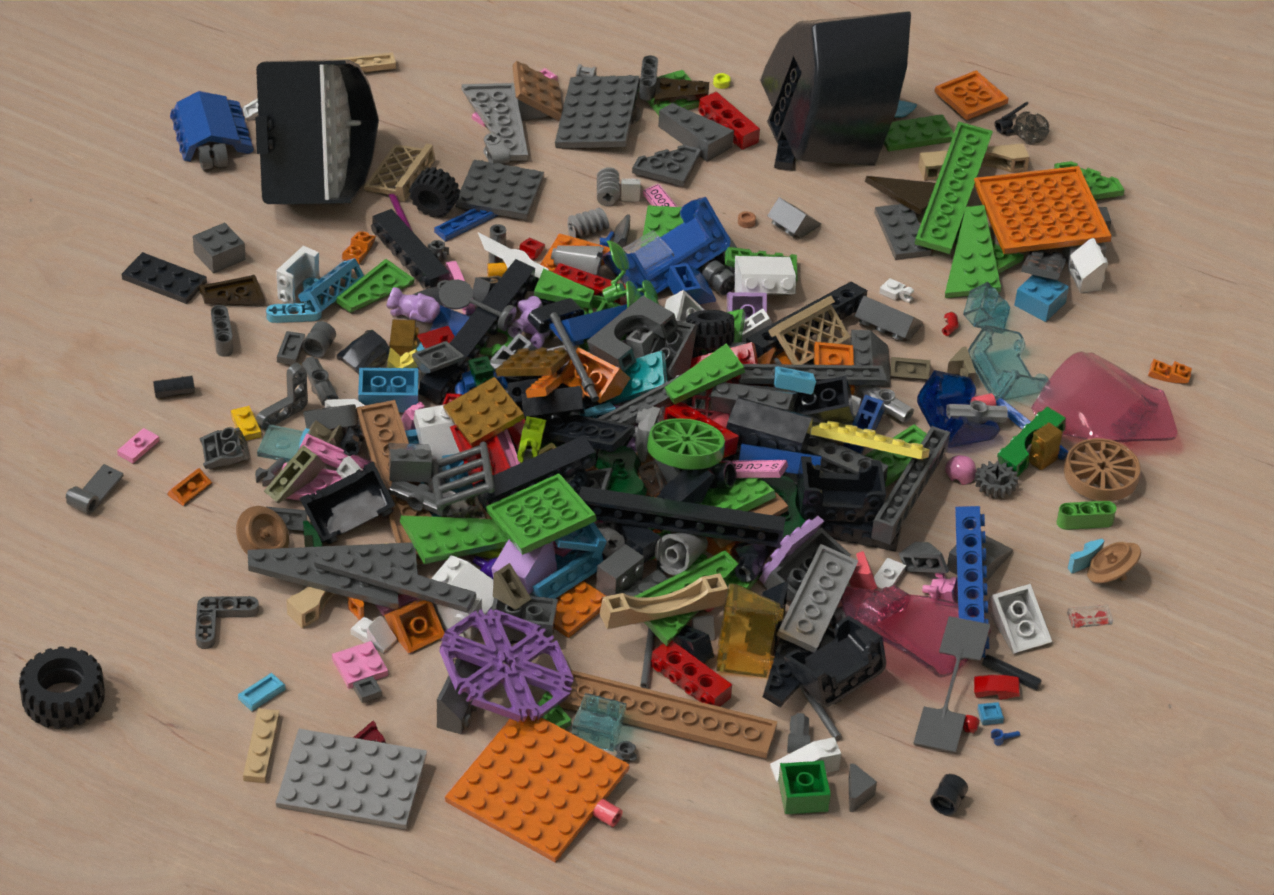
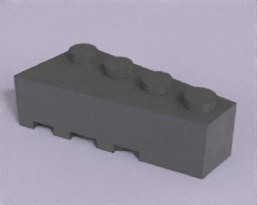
[658,103,734,161]

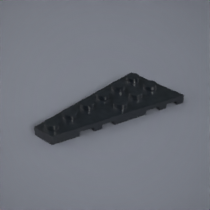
[762,604,835,708]

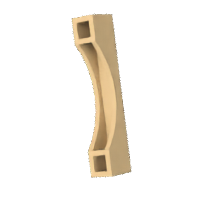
[918,143,1029,180]
[286,542,388,629]
[600,573,728,629]

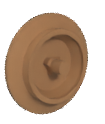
[236,506,289,555]
[1087,542,1141,583]

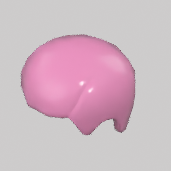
[945,455,976,485]

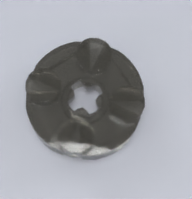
[1013,111,1050,145]

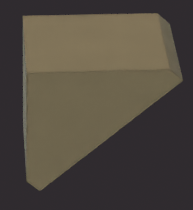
[493,563,531,609]

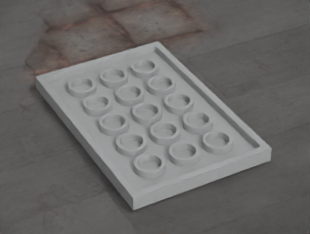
[276,729,427,830]

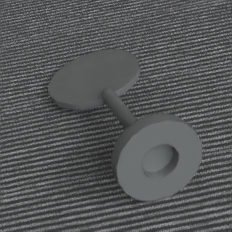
[439,279,516,331]

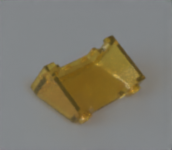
[716,583,784,678]

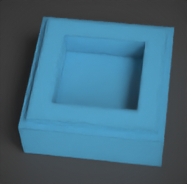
[977,702,1004,725]

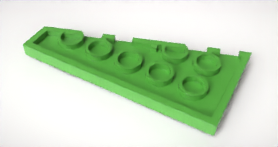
[945,205,1001,298]
[400,516,509,564]
[634,550,738,646]

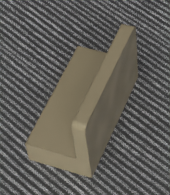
[890,357,931,380]

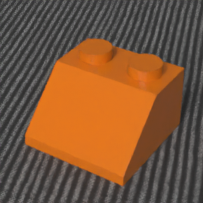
[384,599,444,653]

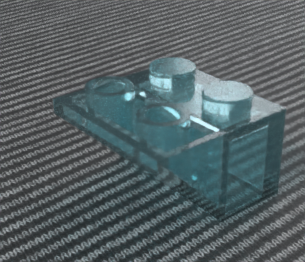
[963,282,1010,333]
[572,693,627,752]

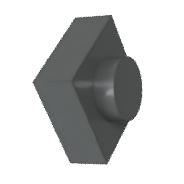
[353,676,382,703]

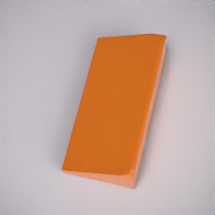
[167,468,212,505]

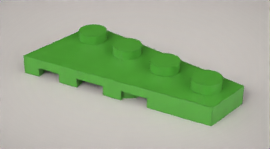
[336,259,415,313]
[665,343,745,404]

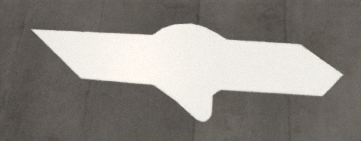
[478,232,549,278]

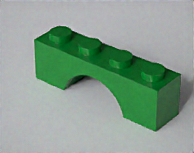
[997,407,1066,477]

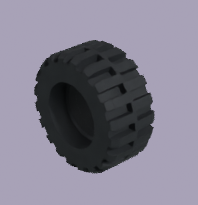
[19,646,105,729]

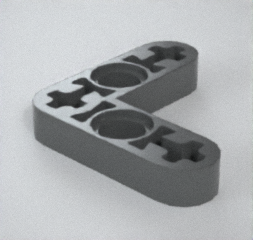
[256,363,308,429]
[195,596,259,649]

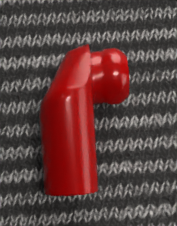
[942,312,959,336]

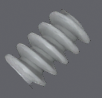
[597,167,620,206]
[567,207,609,238]
[595,522,625,556]

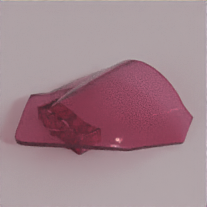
[1031,351,1177,444]
[841,585,991,678]

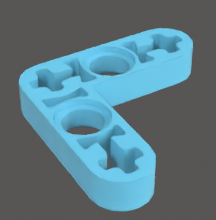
[266,277,322,323]

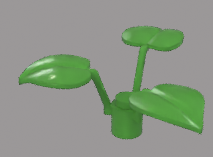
[603,240,660,308]

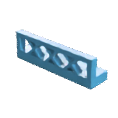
[298,258,364,313]

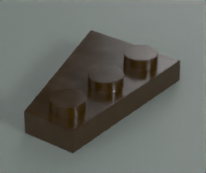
[654,78,710,105]
[199,275,265,305]

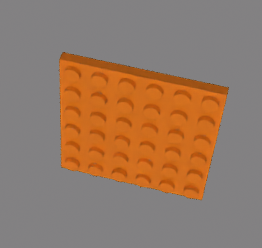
[974,166,1112,254]
[445,715,629,863]

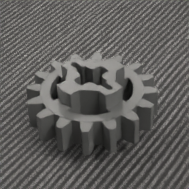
[974,461,1019,498]

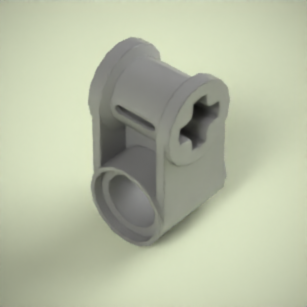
[483,133,510,164]

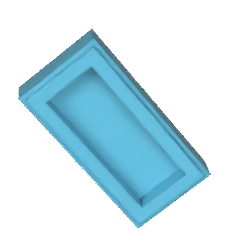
[238,673,286,711]

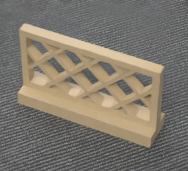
[364,144,435,202]
[768,296,850,365]

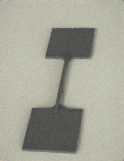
[913,616,990,753]

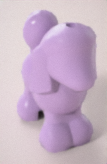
[386,287,440,323]
[508,296,552,348]

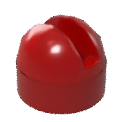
[962,715,980,733]

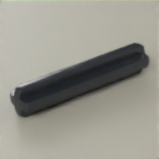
[982,654,1042,690]

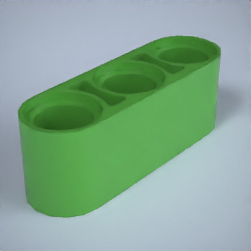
[1056,501,1117,530]

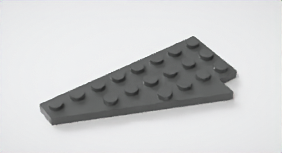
[248,542,418,609]

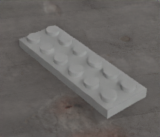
[776,544,858,653]

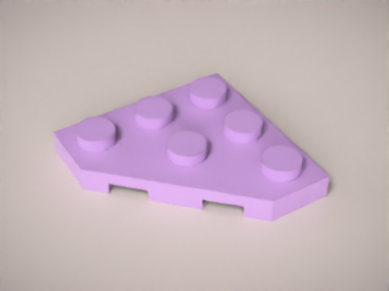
[759,516,824,584]

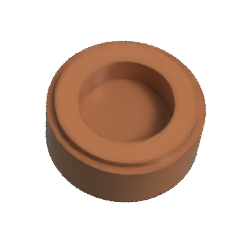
[737,211,756,228]

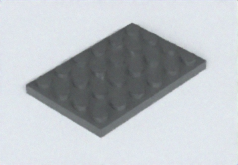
[555,75,640,148]

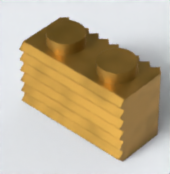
[389,319,419,356]
[1029,423,1063,470]

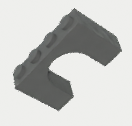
[587,296,678,372]

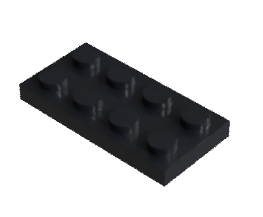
[121,252,207,304]

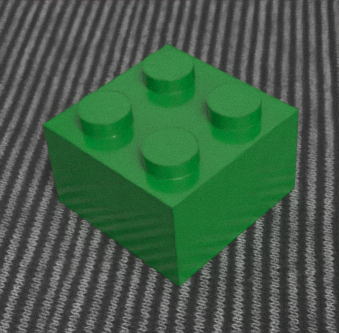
[778,760,831,814]

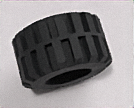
[409,167,460,218]
[686,310,735,348]

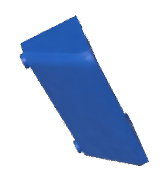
[602,197,730,296]

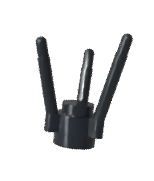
[994,102,1039,135]

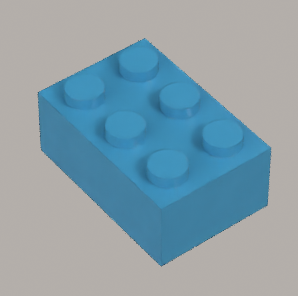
[358,368,418,412]

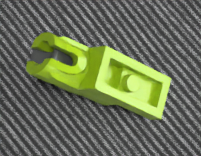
[517,416,546,463]

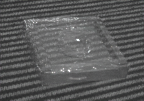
[622,230,674,273]

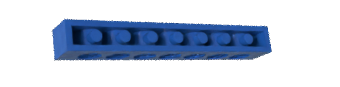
[955,506,990,658]

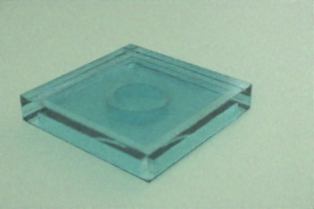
[257,424,303,462]

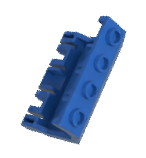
[170,91,254,162]

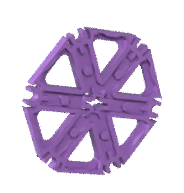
[439,609,573,722]

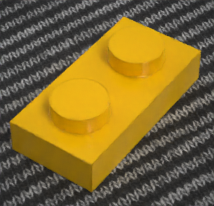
[230,406,261,441]

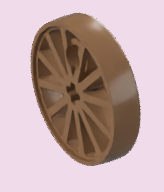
[1064,438,1140,501]

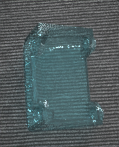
[968,325,1051,400]

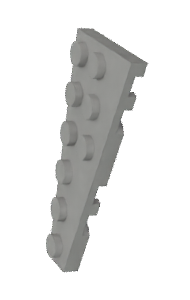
[461,83,528,161]

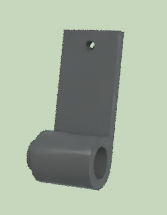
[65,464,124,514]

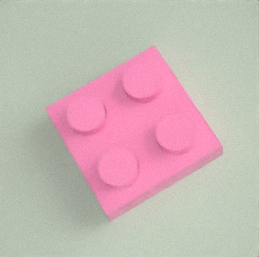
[332,641,388,689]

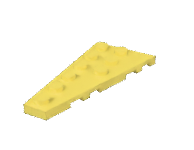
[811,421,930,459]

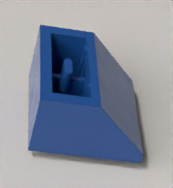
[667,263,716,304]

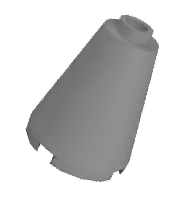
[551,245,604,275]
[655,533,708,575]

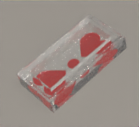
[1067,605,1113,628]

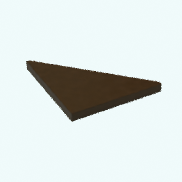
[865,176,936,215]

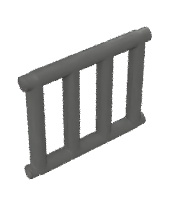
[431,442,495,510]

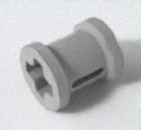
[576,64,597,77]

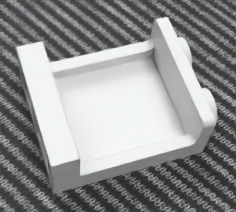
[276,245,320,304]

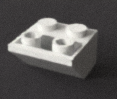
[1068,238,1108,293]

